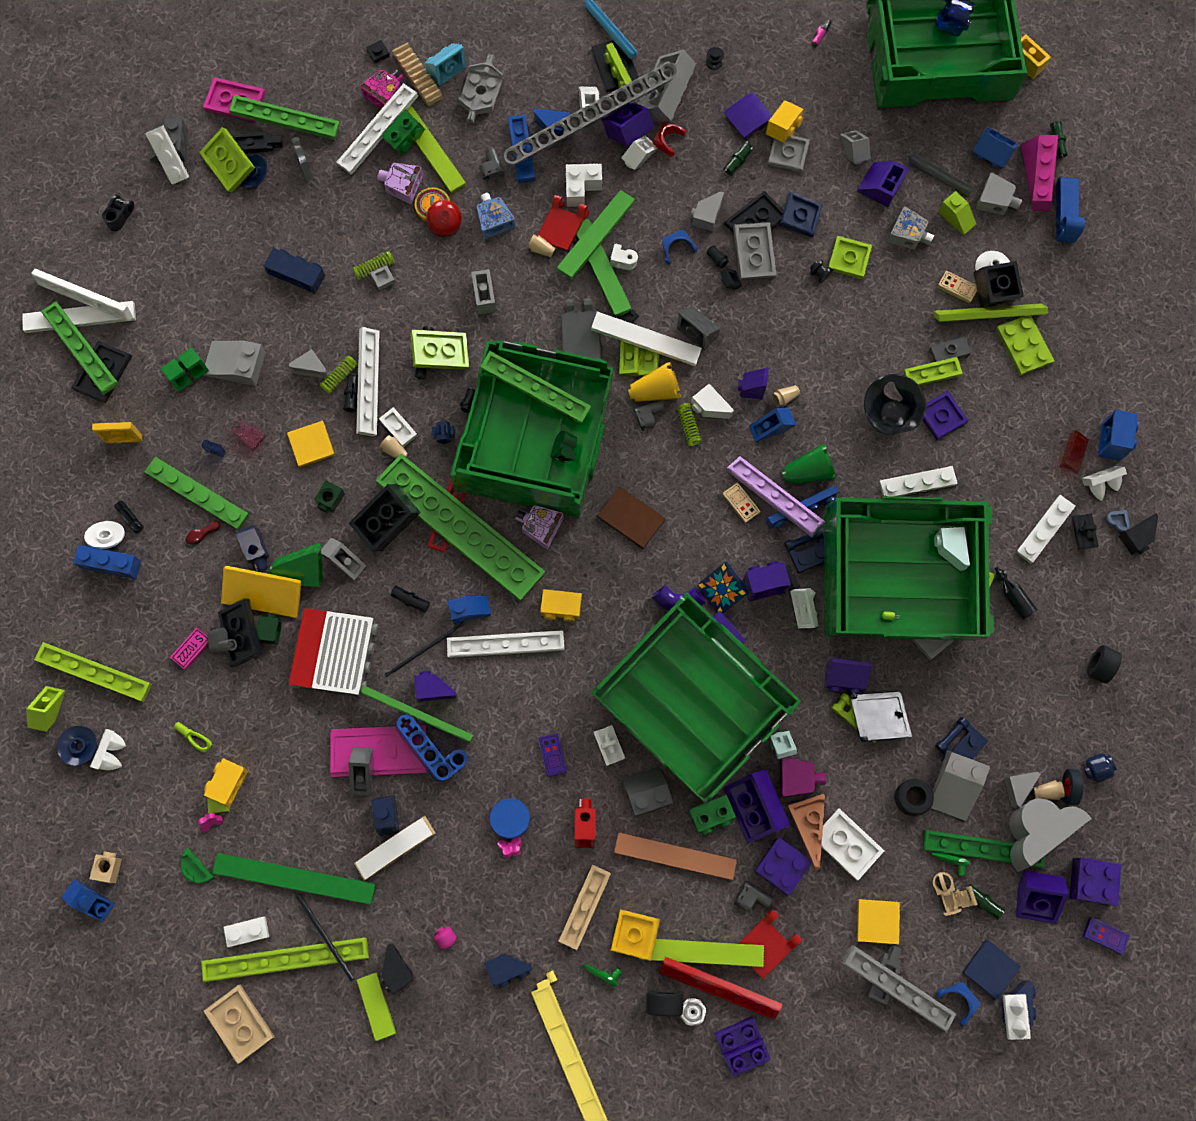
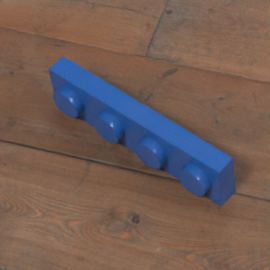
[508,115,536,183]
[766,486,839,529]

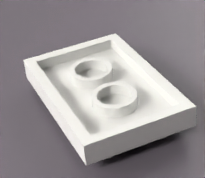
[821,808,884,881]

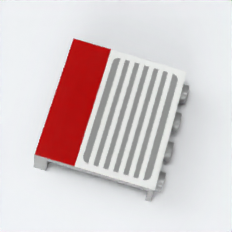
[289,608,378,698]

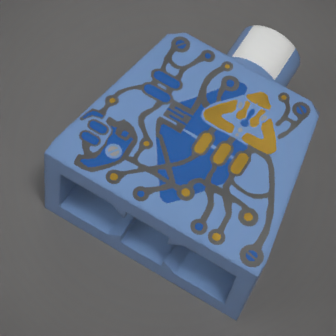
[477,193,515,239]

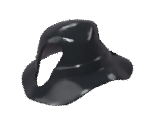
[864,374,927,435]

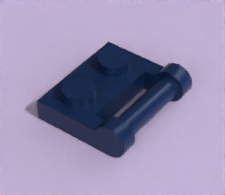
[784,529,824,573]
[935,717,988,759]

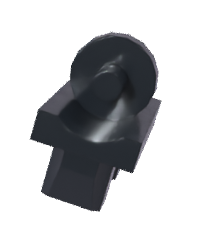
[1071,513,1099,550]

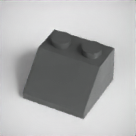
[149,119,188,161]
[677,306,720,351]
[622,767,673,817]

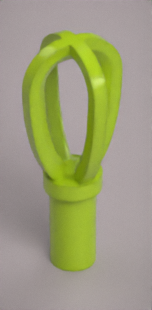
[174,722,212,752]

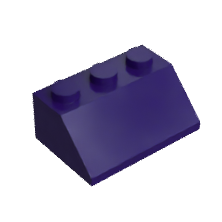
[723,769,790,844]

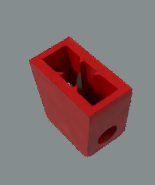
[575,798,596,848]

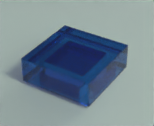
[201,440,226,457]

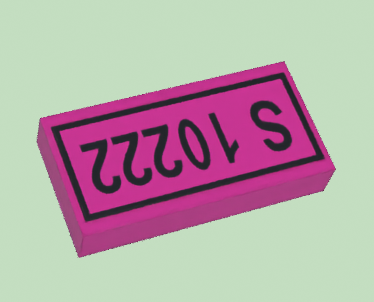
[170,627,209,670]

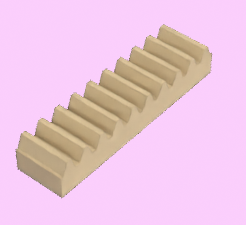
[392,42,443,107]
[558,865,611,950]

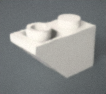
[579,87,599,119]

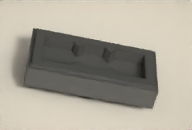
[929,337,971,362]

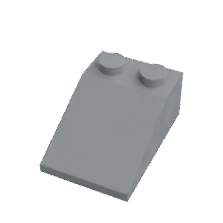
[203,341,266,386]
[931,750,990,821]

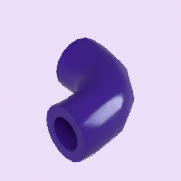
[652,585,706,610]

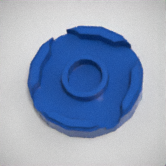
[490,798,530,839]

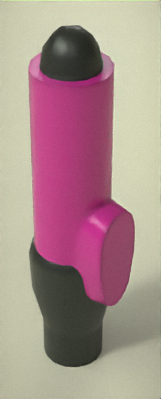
[812,19,832,47]

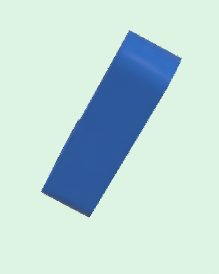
[1056,177,1085,243]
[395,715,468,782]

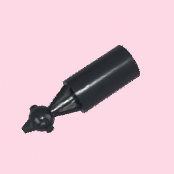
[995,567,1038,619]

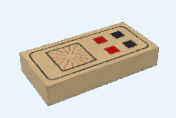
[937,270,977,304]
[722,482,761,524]

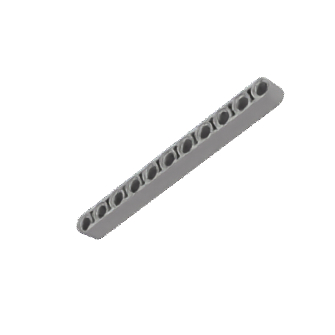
[503,62,677,167]

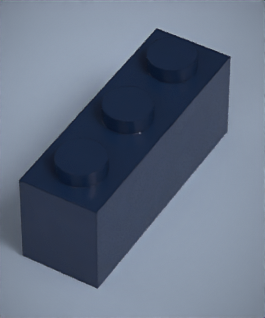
[263,248,325,294]

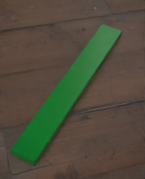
[212,853,376,905]

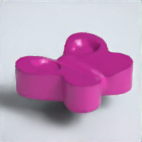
[198,813,224,833]
[498,837,522,858]

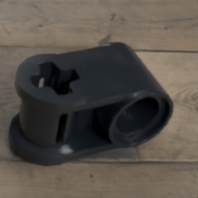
[102,195,135,231]

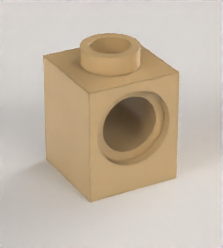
[89,851,122,883]

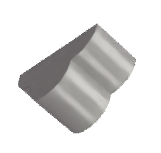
[1009,798,1092,872]

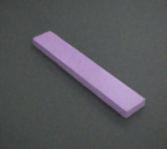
[727,456,825,537]

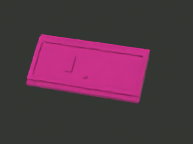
[330,725,427,777]

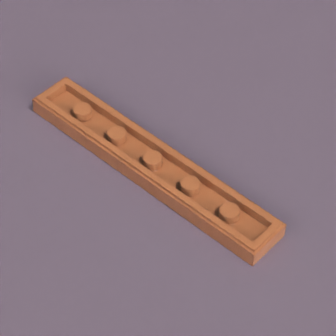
[614,833,737,880]

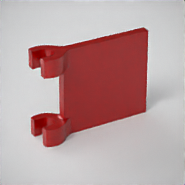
[537,195,590,251]
[738,909,802,979]

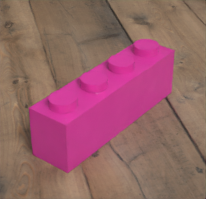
[1021,135,1058,211]

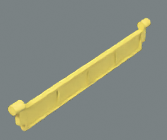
[531,970,608,1121]

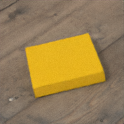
[287,421,335,468]
[92,422,142,443]
[857,899,900,944]
[611,909,660,961]

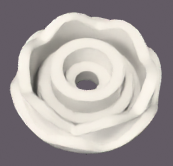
[681,998,706,1026]

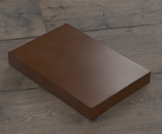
[597,486,666,549]

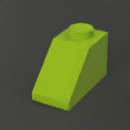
[938,191,976,236]
[26,686,65,732]

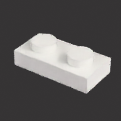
[379,407,418,448]
[224,917,269,947]

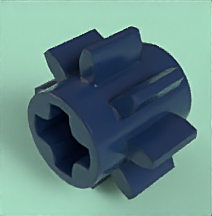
[432,421,455,444]

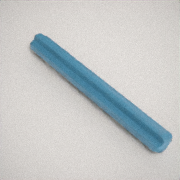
[584,0,637,59]

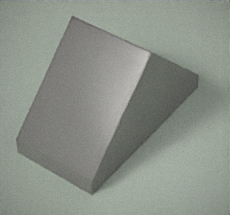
[289,349,329,379]
[1005,772,1041,809]

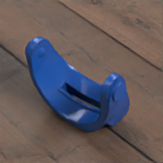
[662,229,698,265]
[936,982,981,1026]

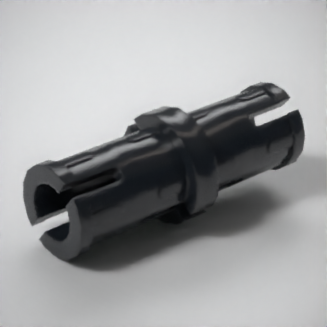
[343,374,358,412]
[390,585,430,613]

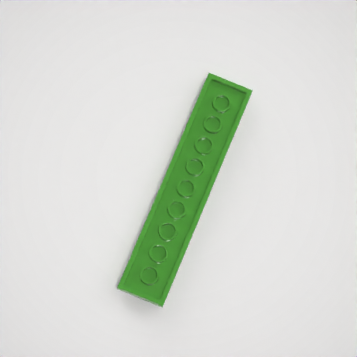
[376,454,545,602]

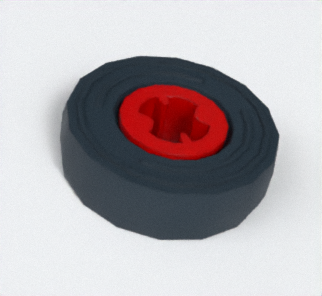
[1062,769,1083,805]

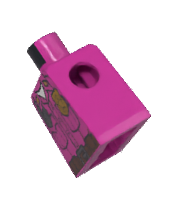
[360,70,403,109]

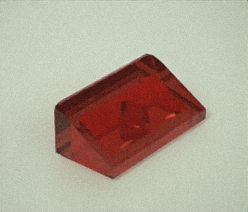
[1060,430,1089,473]

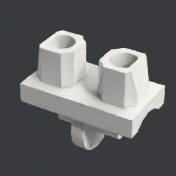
[594,725,625,766]

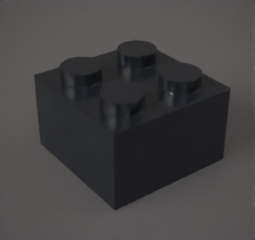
[973,261,1024,308]

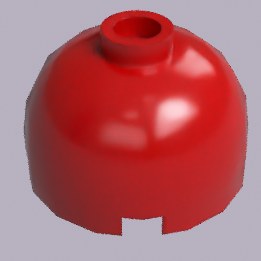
[426,200,462,237]

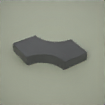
[292,137,313,181]

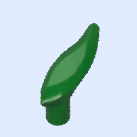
[932,853,971,876]
[583,964,622,987]

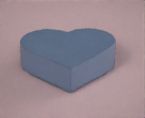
[1105,510,1130,533]

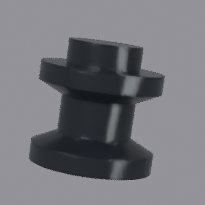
[706,47,724,70]
[810,260,833,283]

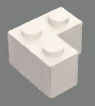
[566,164,602,207]

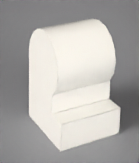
[610,244,638,270]

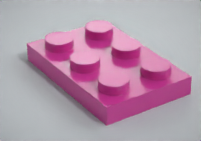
[203,77,266,123]

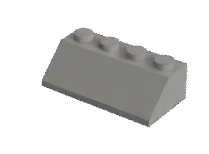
[638,50,696,123]

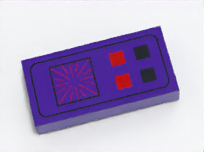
[539,733,567,777]
[1082,917,1130,954]

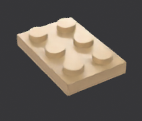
[204,985,275,1064]

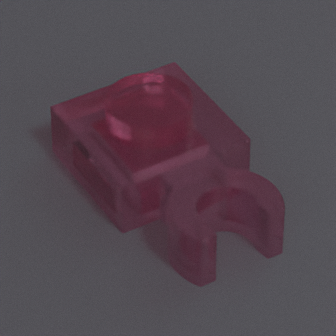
[231,419,266,451]

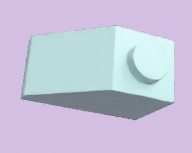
[934,527,970,571]

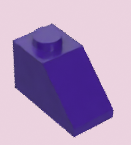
[738,368,769,399]
[414,671,457,702]

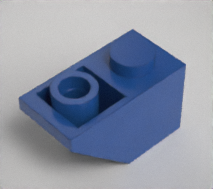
[62,879,115,922]

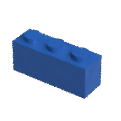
[73,545,141,579]

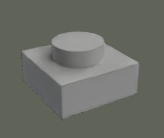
[370,265,395,291]

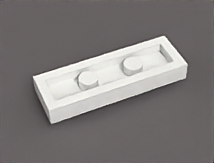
[145,126,189,184]

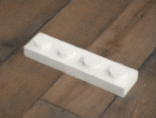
[879,466,958,497]
[1016,495,1075,564]

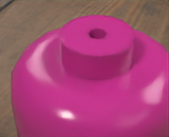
[434,927,456,949]

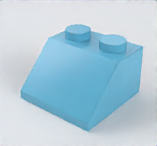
[424,43,466,86]

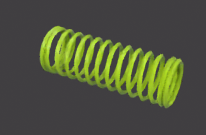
[353,251,394,280]
[320,356,358,394]
[677,403,702,446]

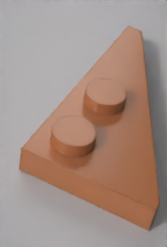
[788,794,825,871]

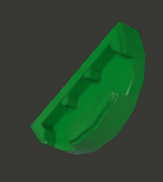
[181,848,215,883]

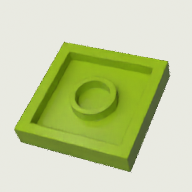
[828,236,872,279]

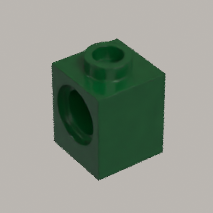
[314,481,345,513]
[256,614,282,645]

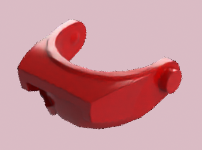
[653,124,686,157]

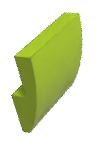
[619,341,659,376]

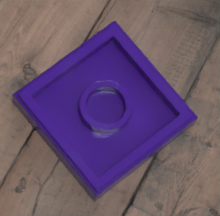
[923,391,969,440]

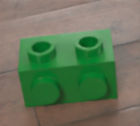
[382,109,426,155]
[688,795,736,835]

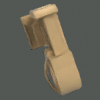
[933,872,977,916]

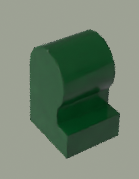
[550,430,578,463]

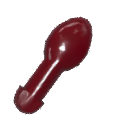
[185,521,220,545]

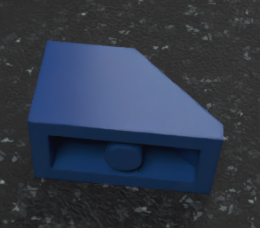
[534,108,570,140]
[749,408,796,442]
[447,596,491,624]

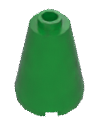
[782,443,837,484]

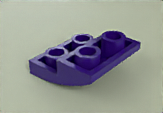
[724,92,772,140]
[714,1016,771,1077]

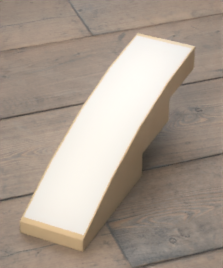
[354,816,435,881]

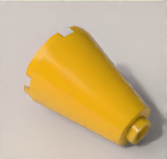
[628,362,681,402]

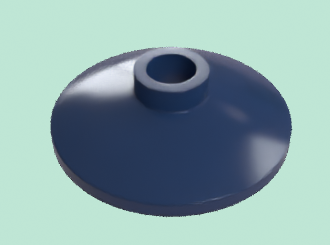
[241,154,267,189]
[57,726,98,766]

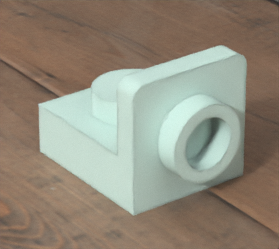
[770,731,797,759]

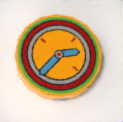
[415,188,450,221]

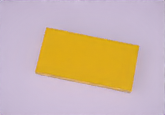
[221,566,301,618]

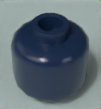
[1084,753,1117,783]

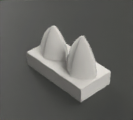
[1082,466,1127,501]
[790,588,819,628]
[90,729,126,770]
[1002,994,1031,1040]

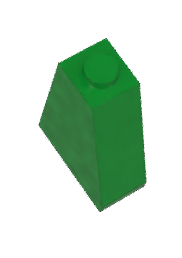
[269,543,323,587]

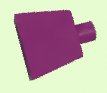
[780,758,826,798]

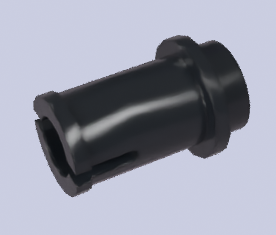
[706,245,729,268]
[460,388,475,413]

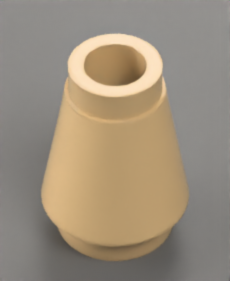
[527,235,556,258]
[771,385,800,407]
[380,435,408,458]
[1033,780,1065,800]

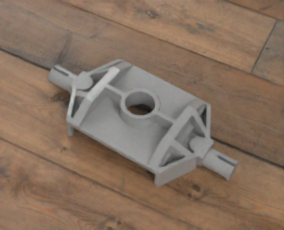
[458,54,503,124]

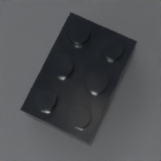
[349,484,421,552]

